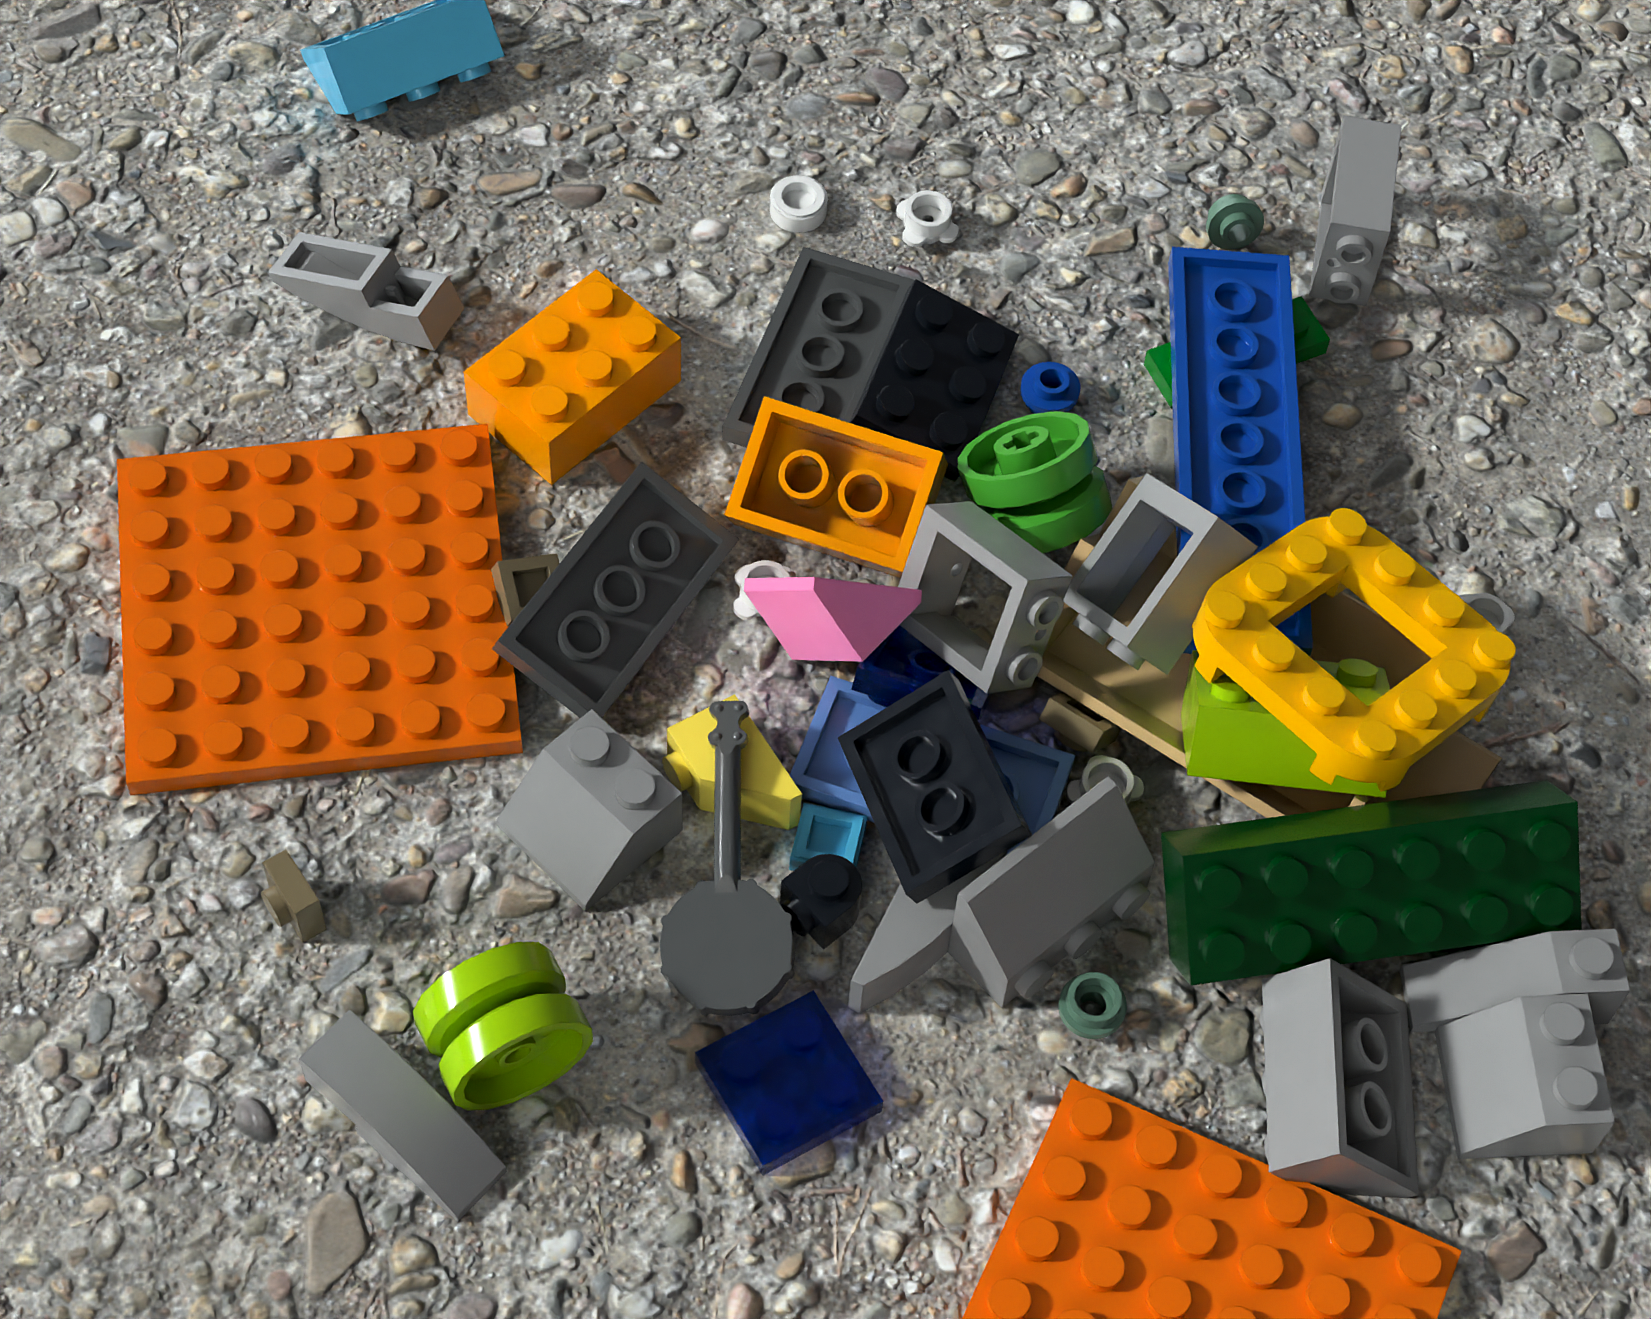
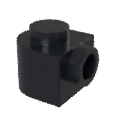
[780,854,862,950]

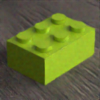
[1181,650,1390,798]

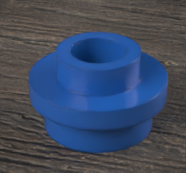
[1020,362,1081,414]

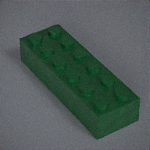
[1161,780,1582,986]

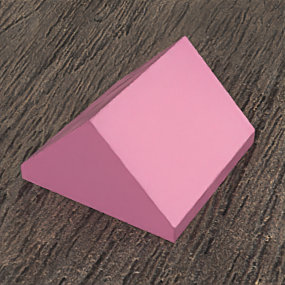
[744,577,922,662]

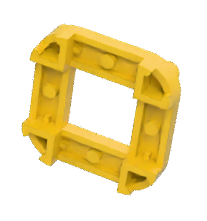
[1192,508,1516,792]

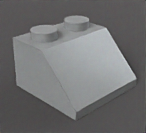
[497,709,683,912]
[1435,993,1615,1159]

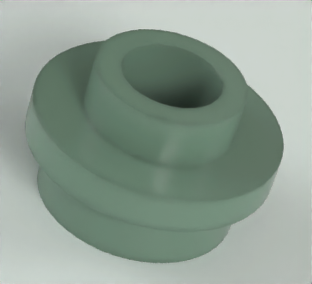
[1206,194,1264,250]
[1058,972,1127,1039]

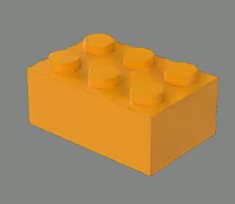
[463,269,681,485]
[724,396,948,578]

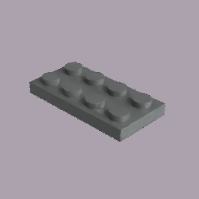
[722,247,914,448]
[492,462,739,718]

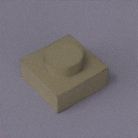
[491,553,560,626]
[1039,692,1122,753]
[261,849,327,943]

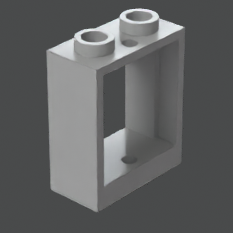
[1309,115,1402,306]
[1063,473,1258,675]
[898,501,1073,694]

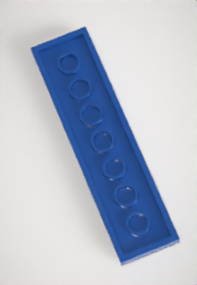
[1168,247,1313,656]

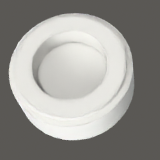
[770,175,828,233]

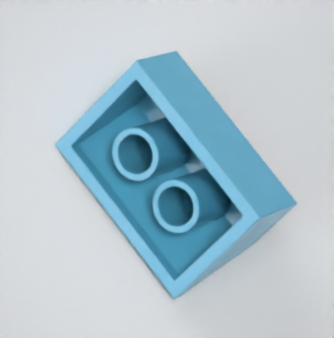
[300,0,505,121]

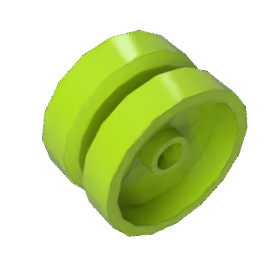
[413,942,593,1111]

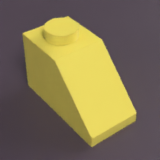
[662,694,802,830]

